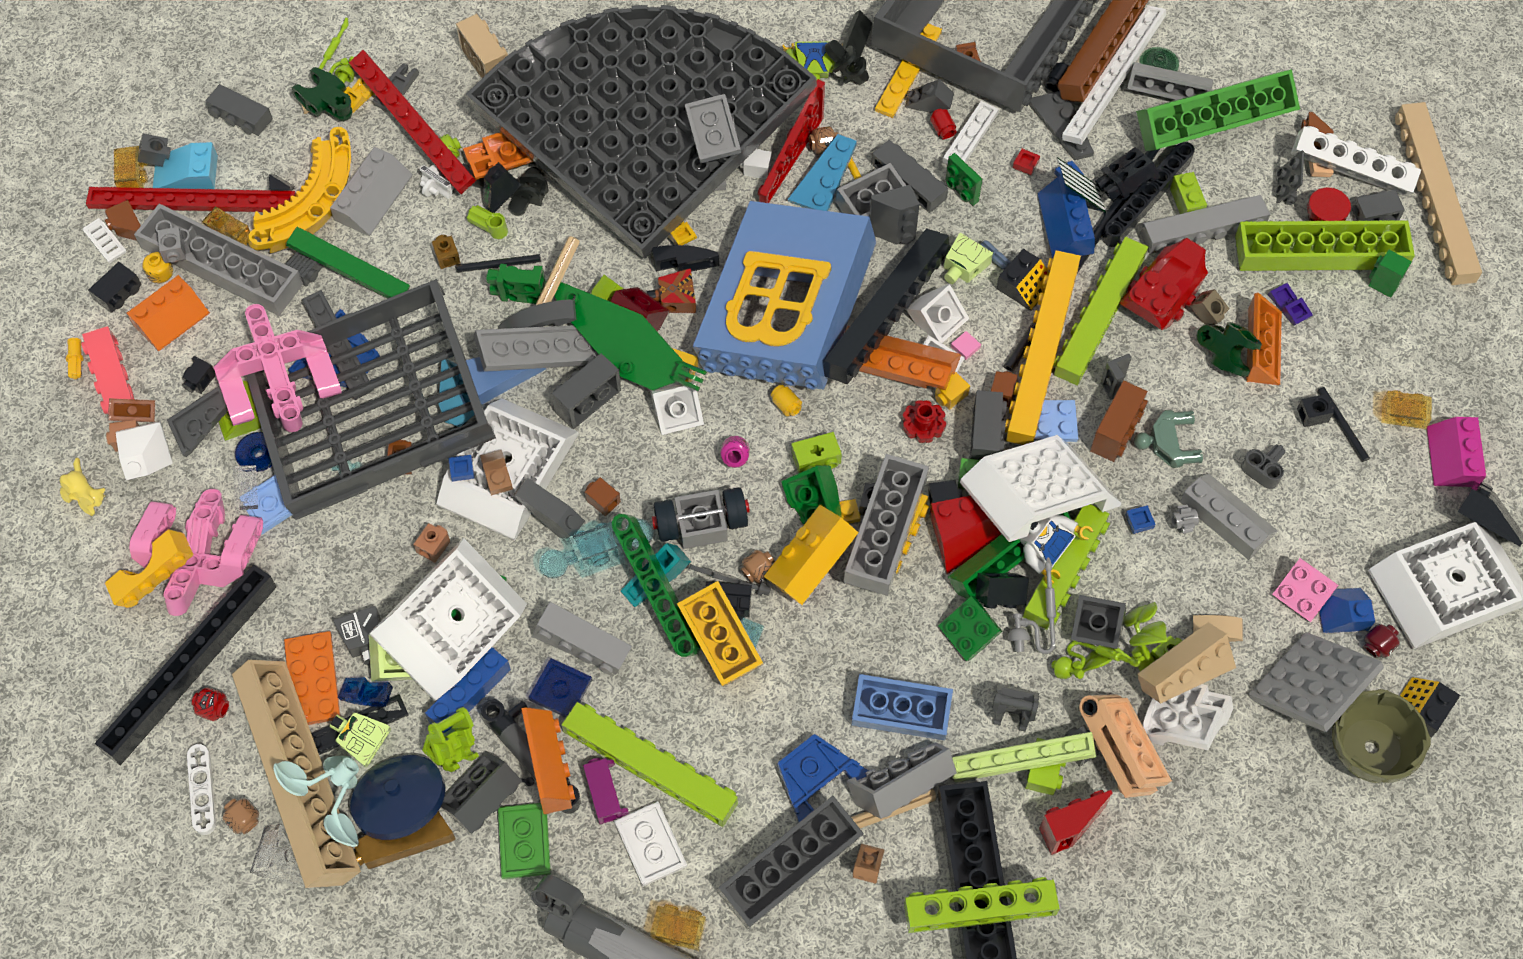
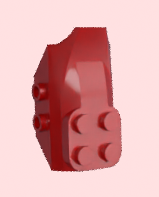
[1119,238,1208,330]

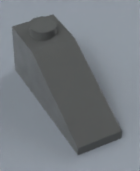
[513,478,585,538]

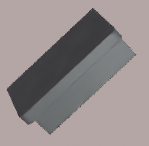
[1100,354,1132,400]

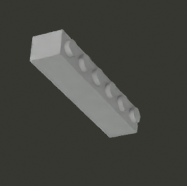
[1141,195,1270,254]

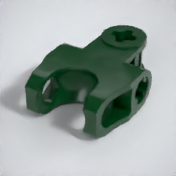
[291,67,353,121]
[1197,322,1262,376]

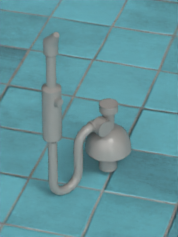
[1007,557,1056,654]

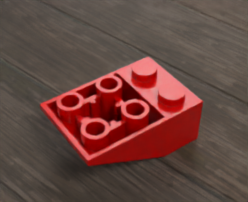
[1039,790,1113,855]

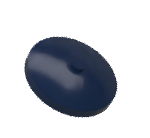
[350,755,446,840]

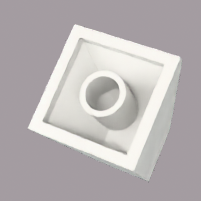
[906,284,969,343]
[650,382,704,435]
[116,421,173,480]

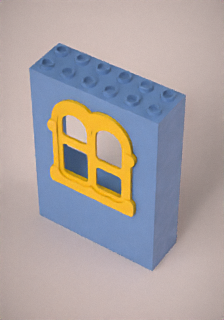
[693,201,876,390]

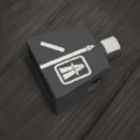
[333,606,381,665]

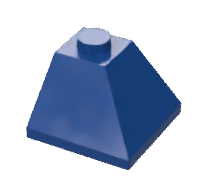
[1319,588,1375,633]

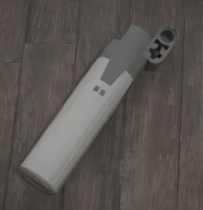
[531,875,692,959]

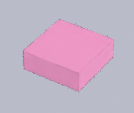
[951,331,981,360]

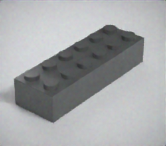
[717,795,864,930]

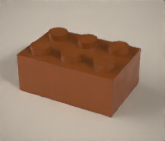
[1090,380,1148,462]

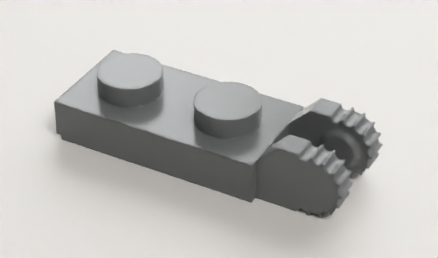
[373,63,419,113]

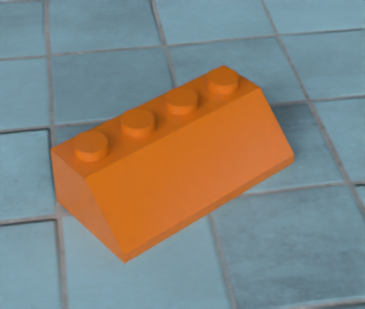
[521,707,575,815]

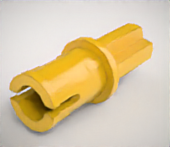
[65,338,84,380]

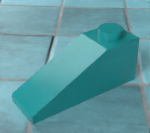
[621,543,692,607]

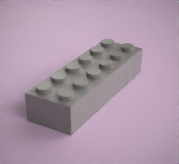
[844,454,929,596]

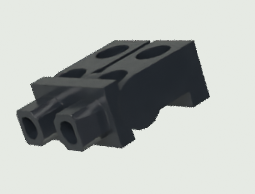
[1095,147,1160,201]

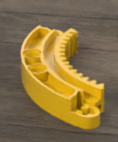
[248,127,351,253]

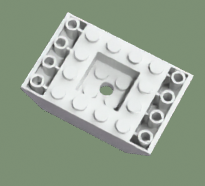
[436,398,579,541]
[1368,522,1523,649]
[369,538,527,701]

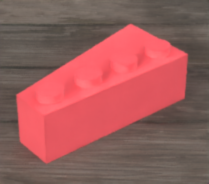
[81,326,134,414]

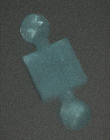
[539,518,653,579]

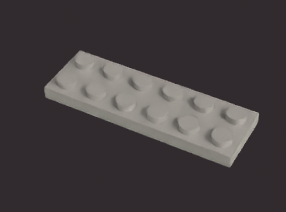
[474,325,599,371]

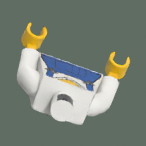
[1020,515,1093,585]

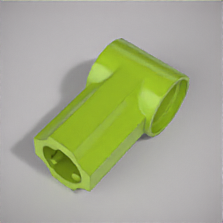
[467,205,508,239]

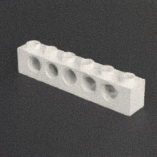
[1291,126,1421,196]

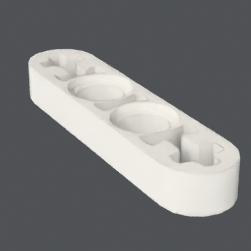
[187,744,216,835]

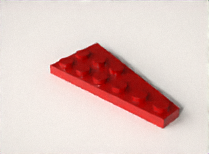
[757,79,825,203]

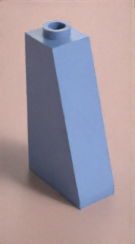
[466,357,546,404]

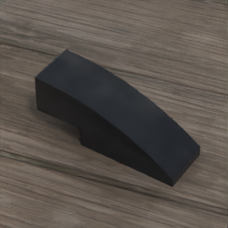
[652,245,720,272]

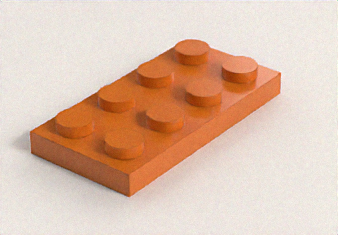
[284,631,341,725]

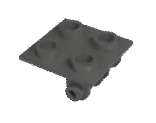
[1275,150,1304,205]

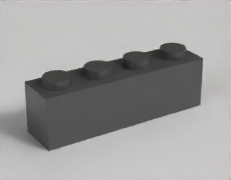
[871,139,948,213]

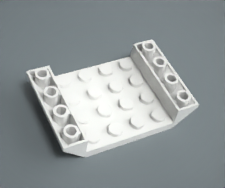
[960,435,1121,542]

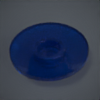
[235,432,272,472]

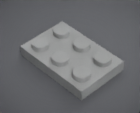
[685,94,741,163]

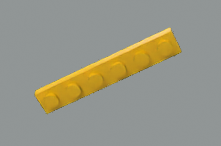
[875,23,942,118]

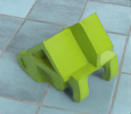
[422,707,479,772]

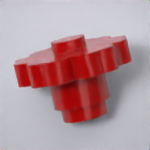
[902,400,946,443]

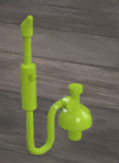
[319,17,354,84]
[1051,641,1140,679]

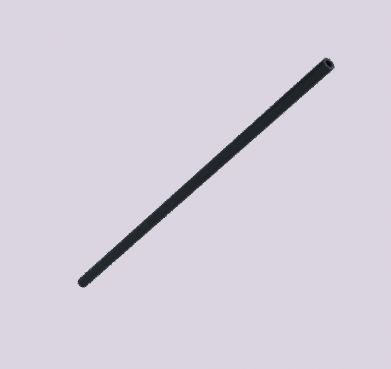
[1004,148,1161,372]

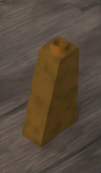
[354,811,456,869]

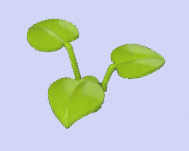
[1081,602,1167,673]

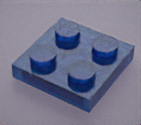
[528,658,592,718]

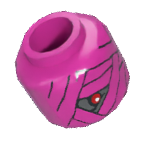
[720,436,750,468]

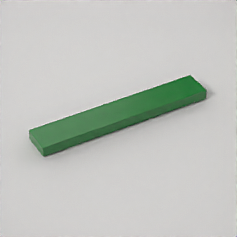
[286,227,410,298]

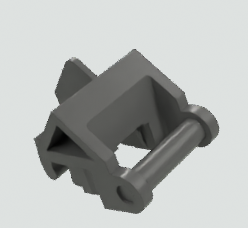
[992,683,1039,732]

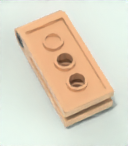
[1079,694,1172,798]

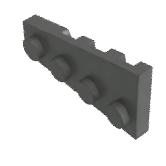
[1029,91,1094,161]

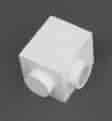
[740,149,772,179]

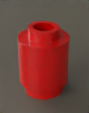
[930,108,957,140]

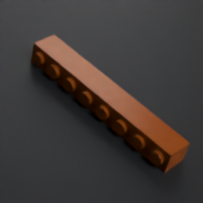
[1058,0,1149,102]

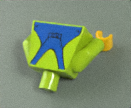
[783,41,843,80]

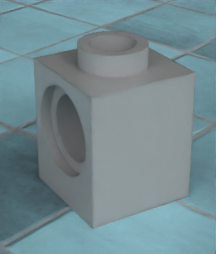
[157,227,186,263]

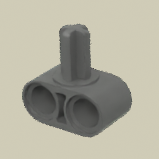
[1241,444,1286,489]

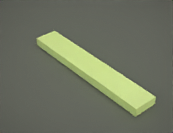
[952,732,1096,782]

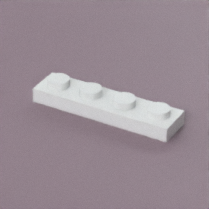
[943,101,999,164]

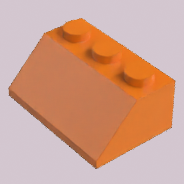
[127,275,210,352]

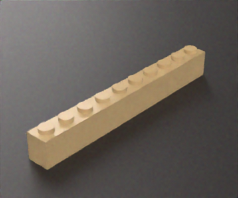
[1395,102,1482,285]

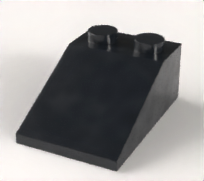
[1458,482,1523,547]

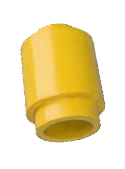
[771,385,802,417]

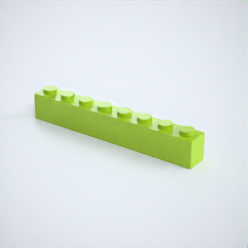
[1053,237,1149,386]
[562,702,738,827]

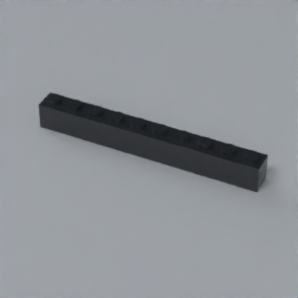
[823,228,951,385]
[94,564,277,766]

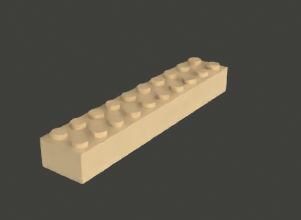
[232,660,361,888]

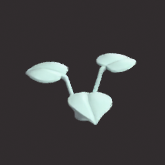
[273,756,359,847]

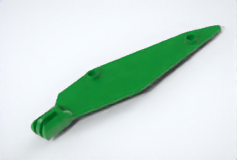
[554,282,707,391]

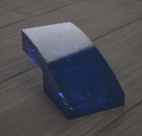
[338,677,393,707]

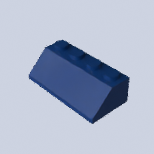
[1037,176,1095,258]

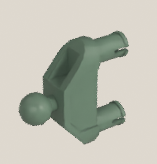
[1134,409,1203,468]

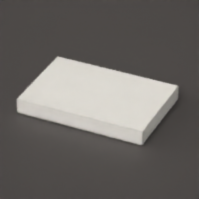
[614,801,687,887]

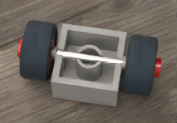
[651,487,750,549]

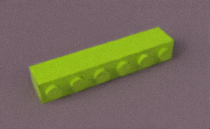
[1023,504,1110,630]

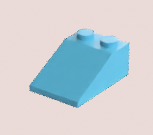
[152,142,218,189]

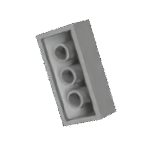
[330,147,413,236]
[1180,474,1278,560]

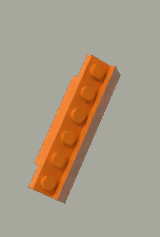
[463,132,534,180]
[844,326,961,390]

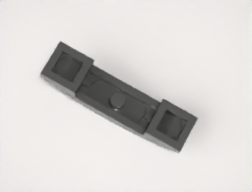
[498,300,577,329]

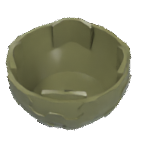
[1332,689,1431,784]

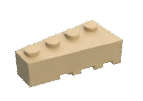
[1137,622,1236,704]

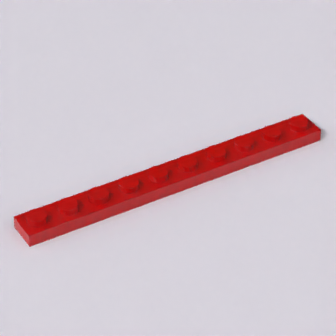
[349,50,476,194]
[86,187,296,212]

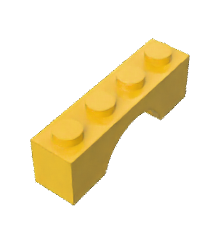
[105,529,194,608]

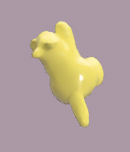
[59,458,105,516]

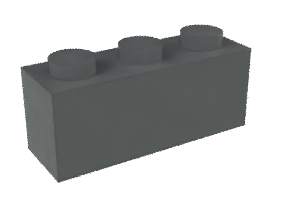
[205,84,273,136]

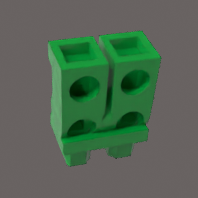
[486,264,546,304]

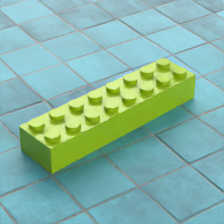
[1235,220,1415,271]

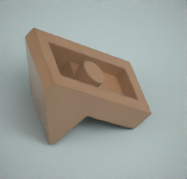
[480,449,513,496]
[853,844,884,884]

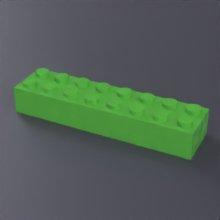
[1136,69,1300,151]

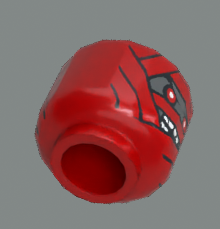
[192,687,229,721]

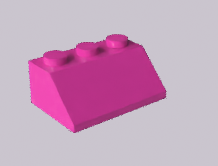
[1426,417,1486,487]

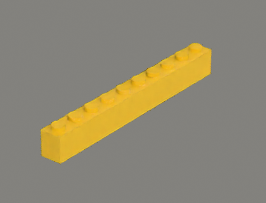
[1005,250,1081,445]

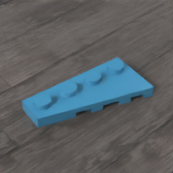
[788,134,857,211]

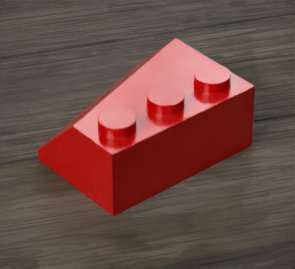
[929,495,1002,574]

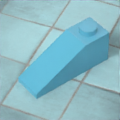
[439,359,475,427]

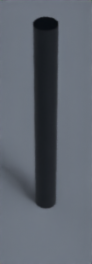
[456,254,541,273]
[1317,387,1370,462]

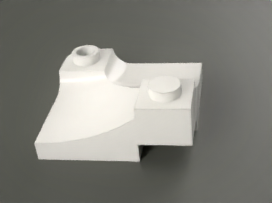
[1143,684,1233,750]

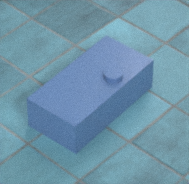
[852,674,953,741]

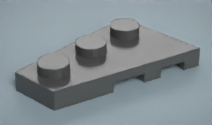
[167,386,228,457]

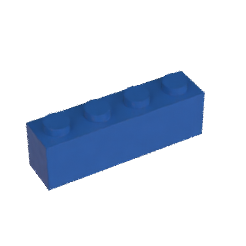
[425,647,511,733]

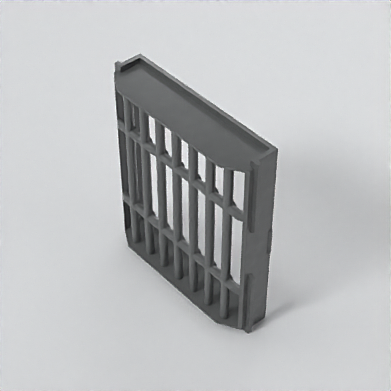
[246,279,496,520]

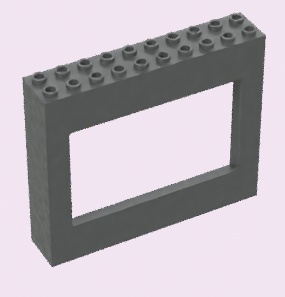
[871,0,1099,112]

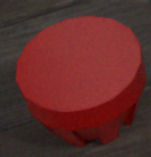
[1307,187,1351,221]

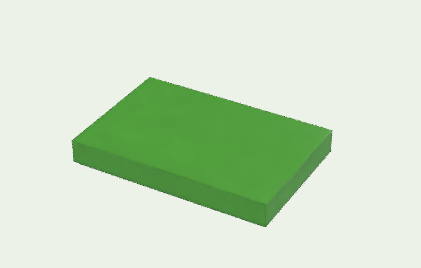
[498,803,551,879]

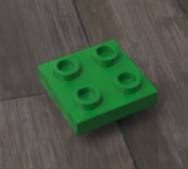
[945,153,983,206]
[938,596,1003,661]

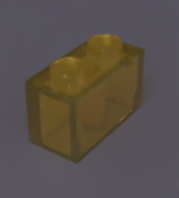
[114,146,148,188]
[1381,390,1432,429]
[650,904,706,951]

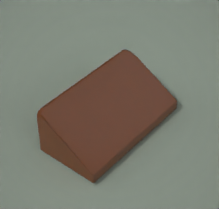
[107,398,155,422]

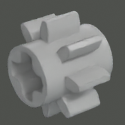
[1171,504,1199,534]

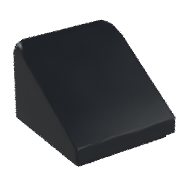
[269,174,295,191]

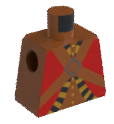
[647,269,696,313]

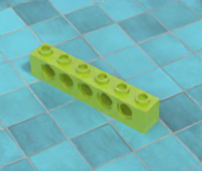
[904,877,1060,933]

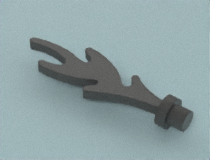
[689,564,771,596]

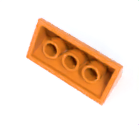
[1246,292,1282,385]

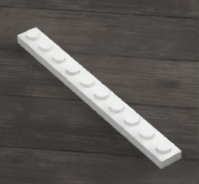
[1062,5,1166,145]

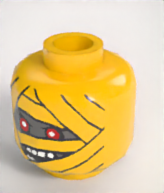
[142,252,174,283]

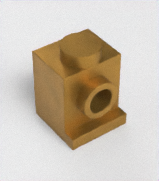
[432,235,461,269]

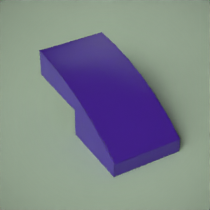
[1267,282,1313,326]

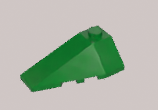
[781,466,846,551]

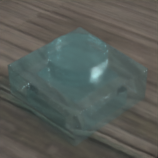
[741,618,764,649]

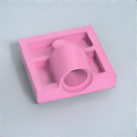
[1272,558,1339,622]

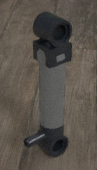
[481,699,581,814]

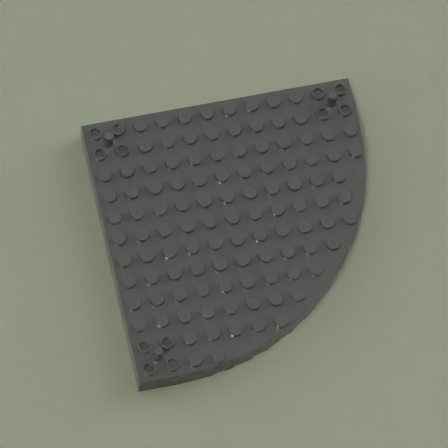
[466,5,817,259]

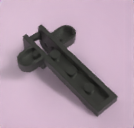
[825,10,873,85]
[463,163,549,216]

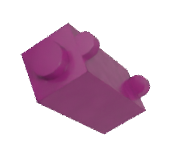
[583,758,629,825]

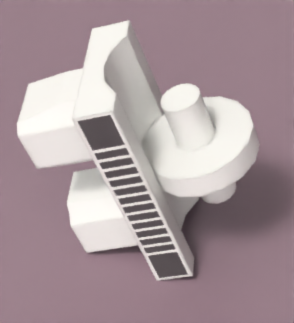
[419,164,454,199]

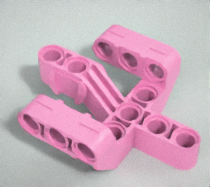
[214,304,342,432]
[129,489,263,616]

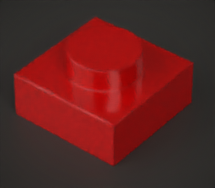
[1013,148,1040,175]

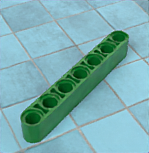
[612,514,700,657]

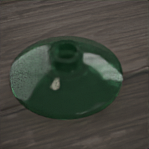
[1139,47,1179,71]

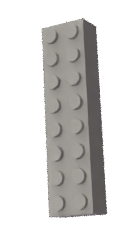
[134,204,303,316]

